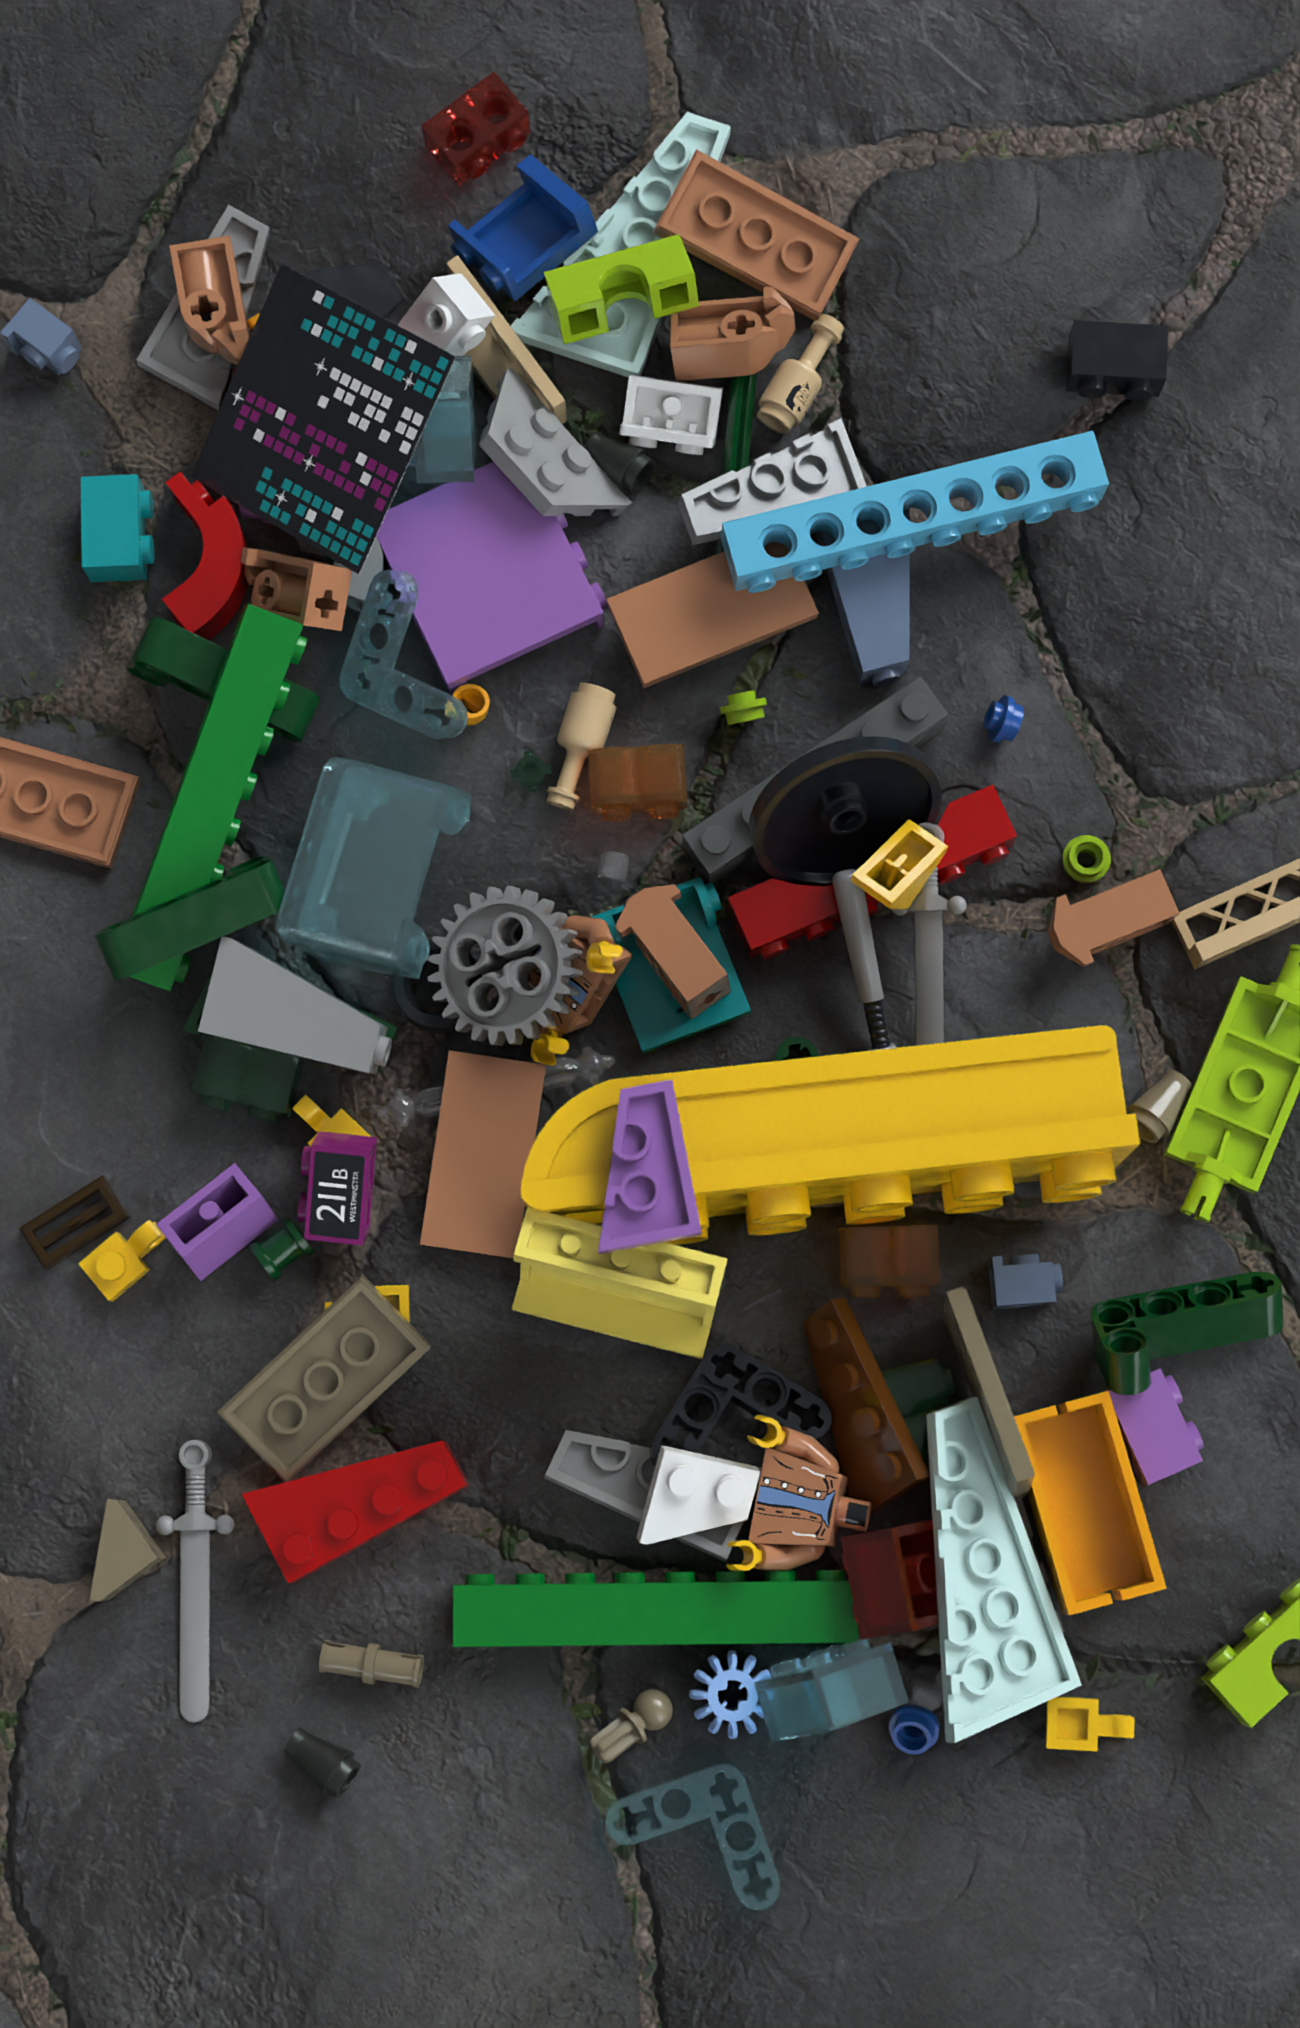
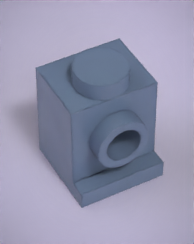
[0,298,82,376]
[987,1254,1063,1310]

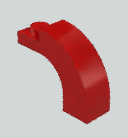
[162,471,248,640]

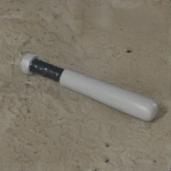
[832,869,896,1051]

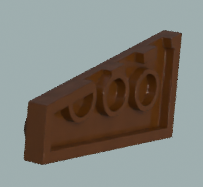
[802,1297,930,1517]

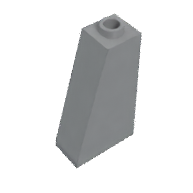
[198,936,392,1075]

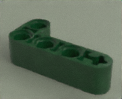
[126,617,321,743]
[94,856,291,980]
[1091,1271,1284,1395]

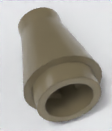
[1128,1070,1192,1143]

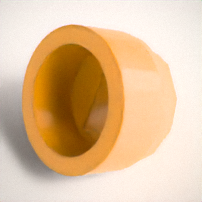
[451,684,490,726]

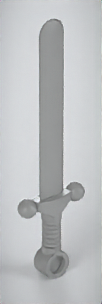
[891,822,967,1046]
[156,1440,235,1723]

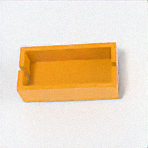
[1014,1391,1167,1615]

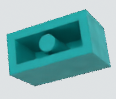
[81,474,154,582]

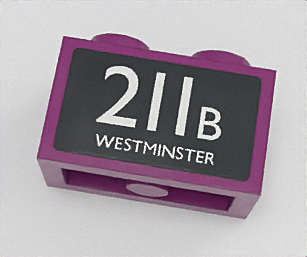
[297,1131,377,1246]

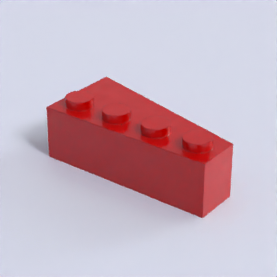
[242,1440,470,1584]

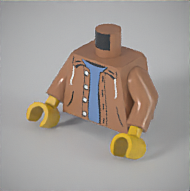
[513,915,633,1066]
[726,1415,871,1571]

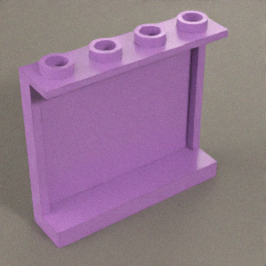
[376,461,608,697]

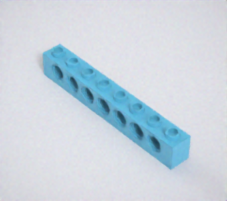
[720,431,1109,593]

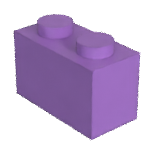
[156,1163,278,1281]
[1108,1368,1204,1486]

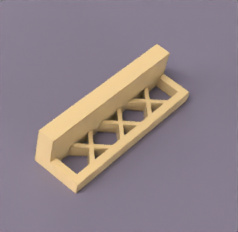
[446,255,567,424]
[1172,858,1300,969]

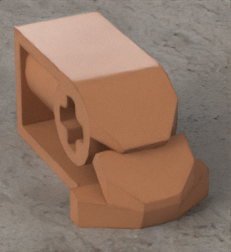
[169,235,250,365]
[670,287,795,381]
[240,547,352,631]
[1047,869,1180,967]
[615,884,731,1020]

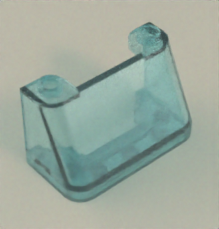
[277,757,473,980]

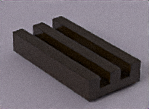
[19,1175,131,1270]

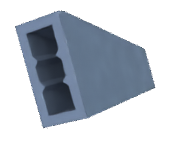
[815,509,910,687]

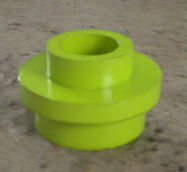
[719,690,767,725]
[1062,835,1111,883]

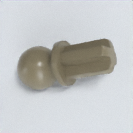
[590,1689,673,1763]

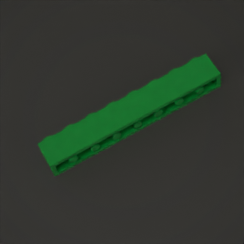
[129,603,307,991]
[453,1570,858,1647]

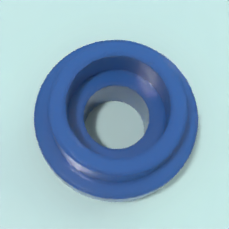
[983,695,1024,743]
[889,1705,940,1755]

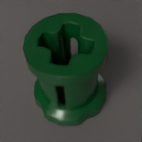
[249,1217,315,1281]

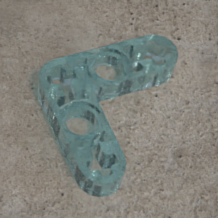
[339,570,468,739]
[605,1762,780,1910]

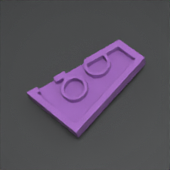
[598,1079,702,1254]

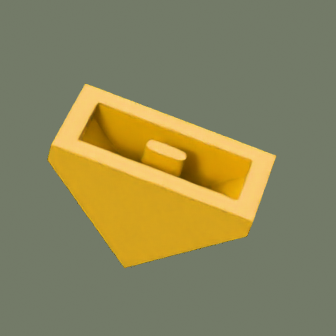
[850,819,948,909]

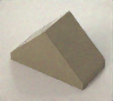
[89,1499,166,1602]

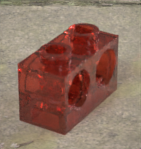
[421,72,531,186]

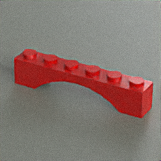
[727,784,1017,960]

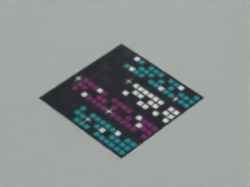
[191,264,456,574]

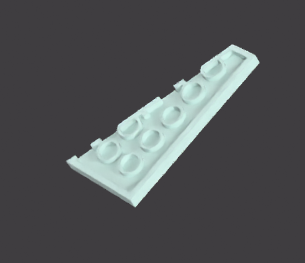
[511,112,731,378]
[926,1397,1082,1743]

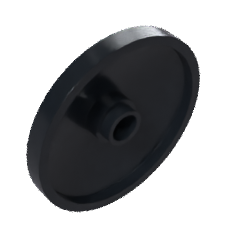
[749,736,942,887]

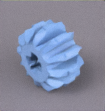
[689,1650,775,1739]

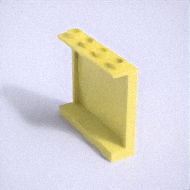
[512,1207,727,1359]

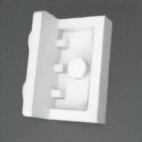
[619,374,723,455]

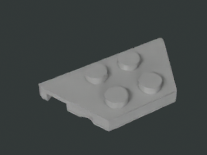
[479,368,632,516]

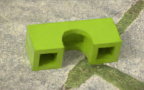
[544,234,699,345]
[1201,1578,1300,1728]

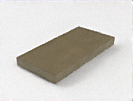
[217,1274,431,1482]
[943,1287,1035,1500]

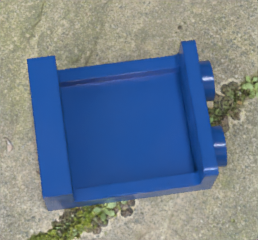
[447,154,599,301]

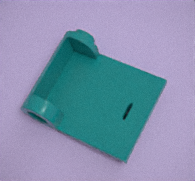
[592,876,751,1054]

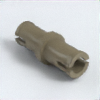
[319,1640,424,1688]

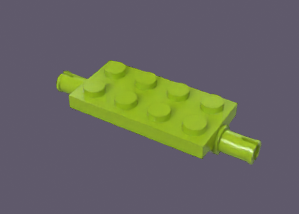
[1163,944,1300,1223]

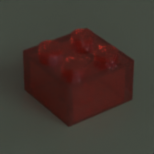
[841,1519,939,1639]

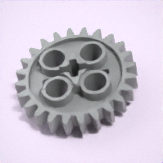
[427,885,583,1046]

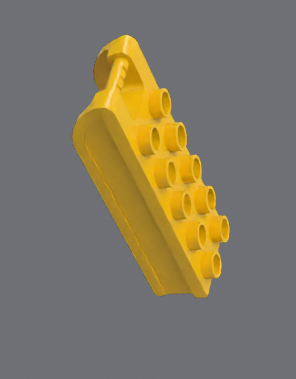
[520,1025,1140,1245]

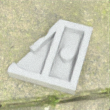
[637,1445,760,1545]

